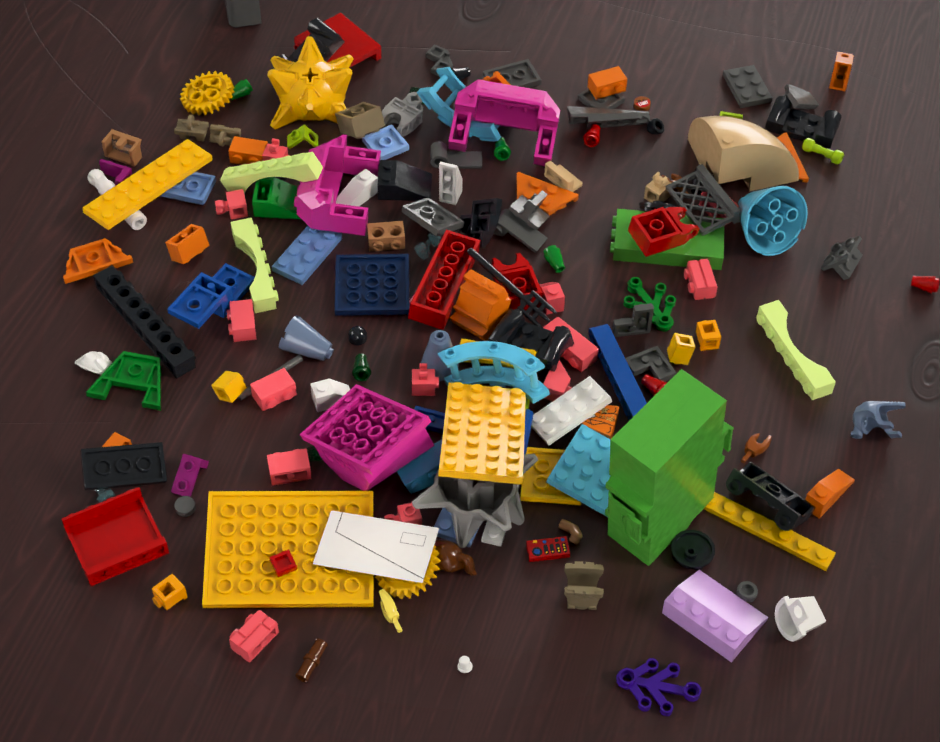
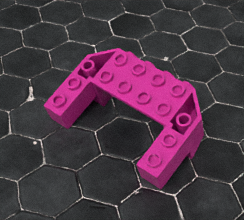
[448,79,560,166]
[294,135,381,236]

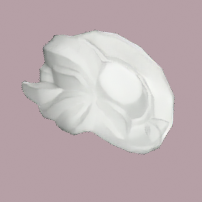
[75,351,112,375]

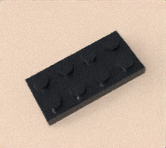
[80,442,167,490]

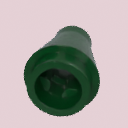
[352,354,371,382]

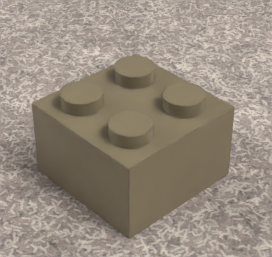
[335,102,385,139]

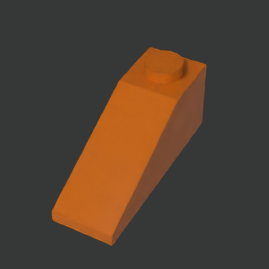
[805,469,855,519]

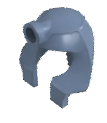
[850,401,906,439]

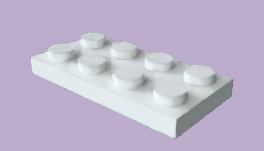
[531,376,613,446]

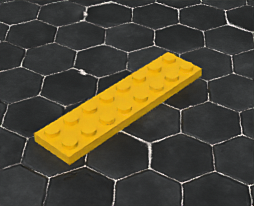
[83,139,212,230]

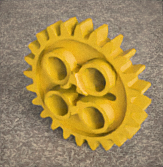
[180,71,234,116]
[375,545,441,599]

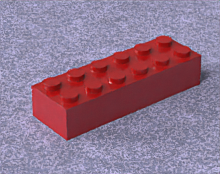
[408,230,481,330]

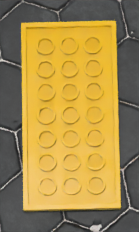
[438,382,526,485]

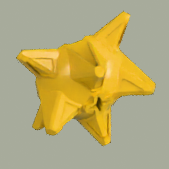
[268,36,354,130]

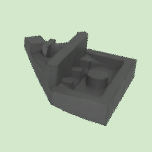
[783,84,819,109]

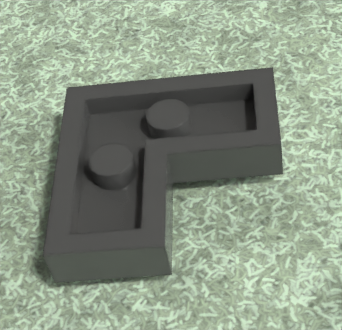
[612,303,654,337]
[625,346,676,381]

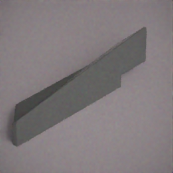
[567,106,650,129]

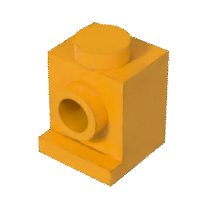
[695,320,721,351]
[152,574,188,610]

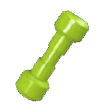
[802,138,844,165]

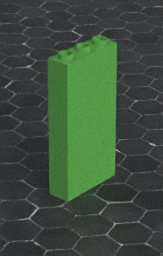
[610,209,725,270]

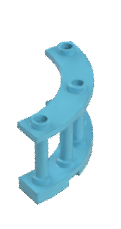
[417,67,501,141]
[438,341,550,404]

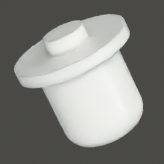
[457,656,473,673]

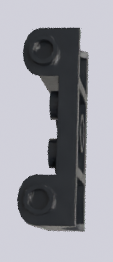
[278,18,345,62]
[765,96,841,149]
[488,309,574,371]
[726,461,816,531]

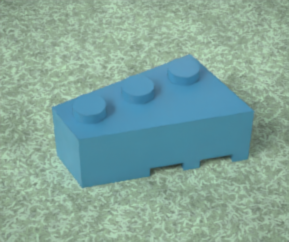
[397,439,442,494]

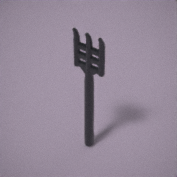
[467,248,557,328]

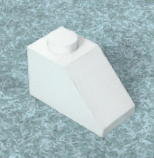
[310,379,350,412]

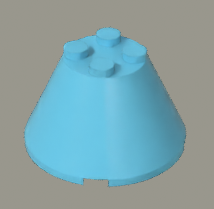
[738,186,808,256]

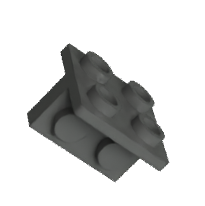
[509,190,550,230]
[821,236,863,280]

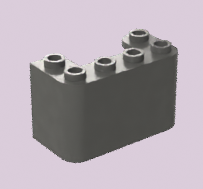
[224,0,262,27]

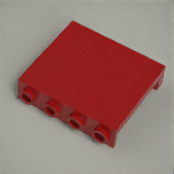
[294,13,382,68]
[62,487,169,586]

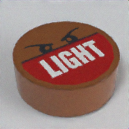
[634,96,651,111]

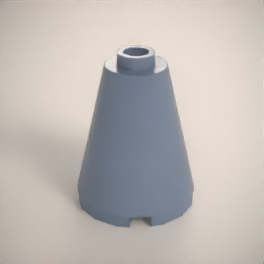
[279,315,334,361]
[421,330,459,381]

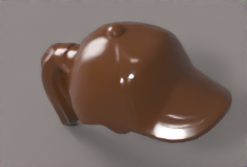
[434,539,477,576]

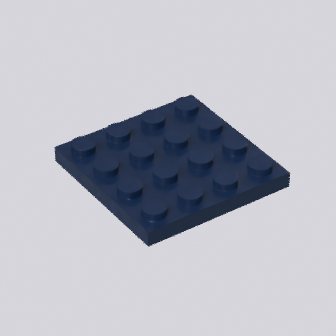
[335,254,409,315]

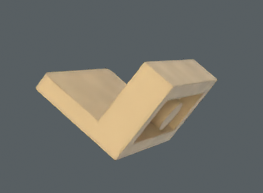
[544,161,583,192]

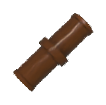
[295,638,328,682]

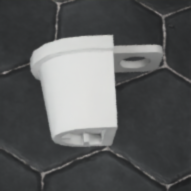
[775,596,826,642]

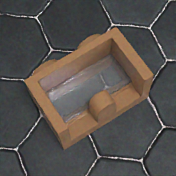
[101,129,142,167]

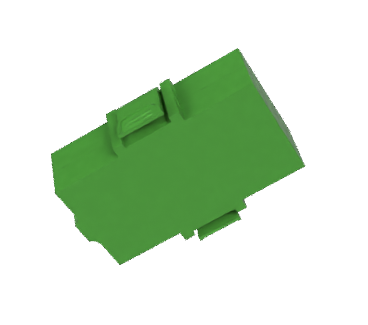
[605,369,734,566]

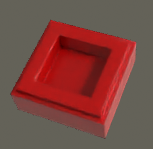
[269,549,297,577]

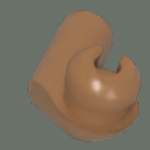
[558,519,583,544]

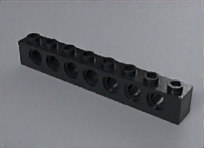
[93,265,196,379]

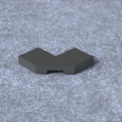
[426,44,453,76]

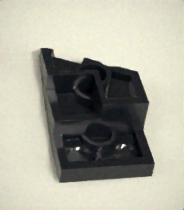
[459,198,502,248]

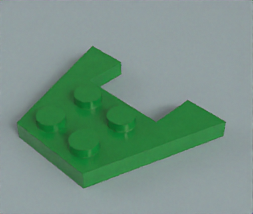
[86,351,161,410]

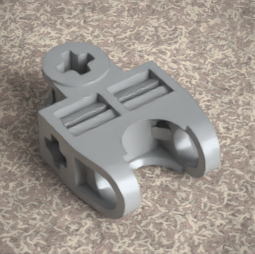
[382,92,423,137]

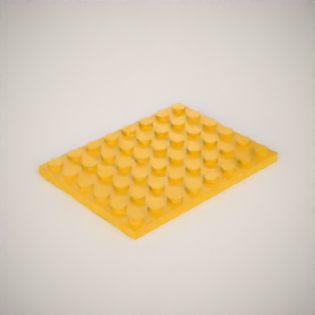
[202,491,374,608]

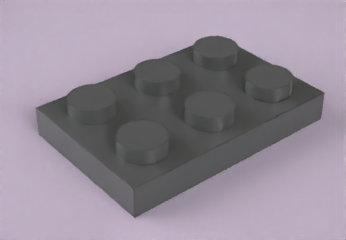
[483,59,542,88]
[723,65,772,108]
[401,198,464,236]

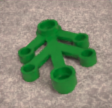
[623,277,676,331]

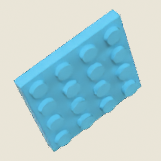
[546,424,611,517]

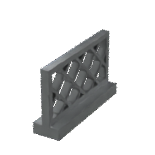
[666,164,740,236]

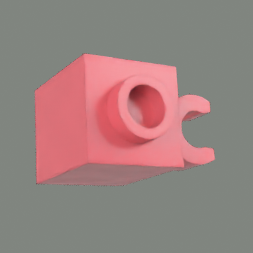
[262,138,290,161]
[215,189,248,219]
[412,363,439,396]
[384,503,422,525]

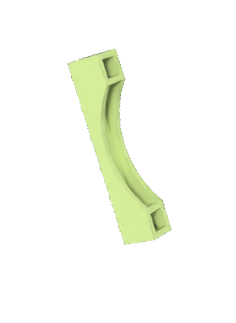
[220,152,323,193]
[231,218,279,313]
[756,300,836,400]

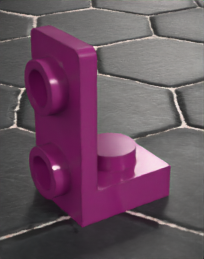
[99,159,133,185]
[171,454,209,497]

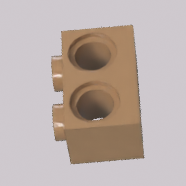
[367,221,405,252]

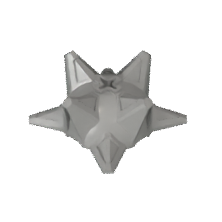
[412,436,538,548]

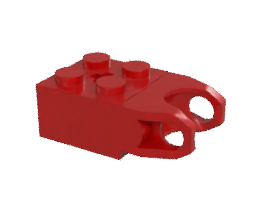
[628,207,700,257]
[492,253,543,310]

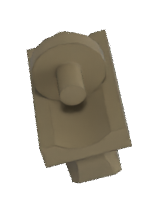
[174,115,209,142]
[210,124,241,147]

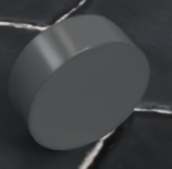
[174,496,196,517]
[736,581,758,603]

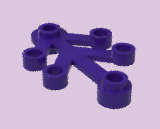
[616,658,701,716]

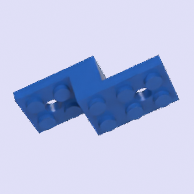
[167,263,255,329]

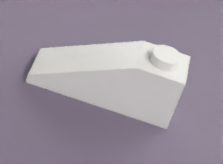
[439,162,462,205]
[336,169,378,206]

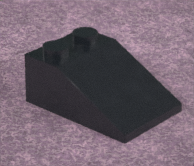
[378,160,432,201]

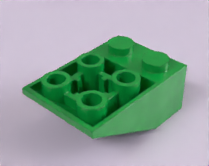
[252,177,301,219]

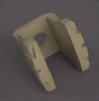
[564,561,604,610]

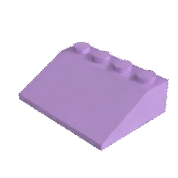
[662,570,768,662]

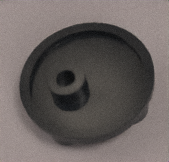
[639,201,677,211]
[671,530,715,571]

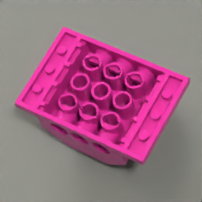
[300,384,435,491]

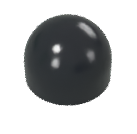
[647,118,664,135]
[348,326,367,345]

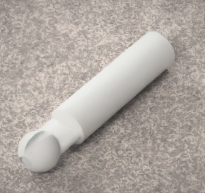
[87,169,147,230]

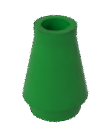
[230,79,253,101]
[494,137,511,161]
[543,245,566,273]

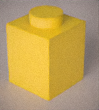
[667,333,695,365]
[211,371,247,403]

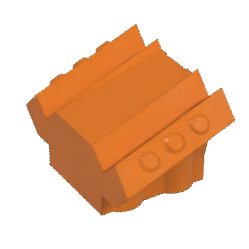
[449,269,511,341]

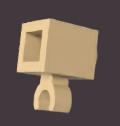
[644,172,671,202]

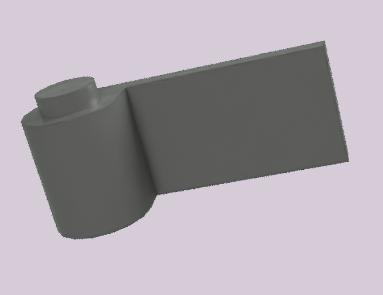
[430,142,482,169]
[494,209,548,253]

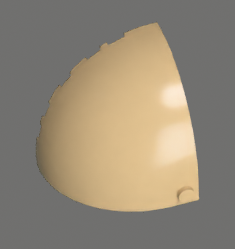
[688,116,799,192]

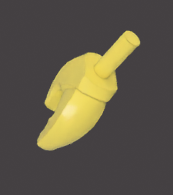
[379,589,403,633]

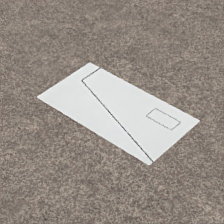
[313,511,439,583]

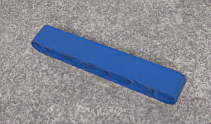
[588,324,647,421]

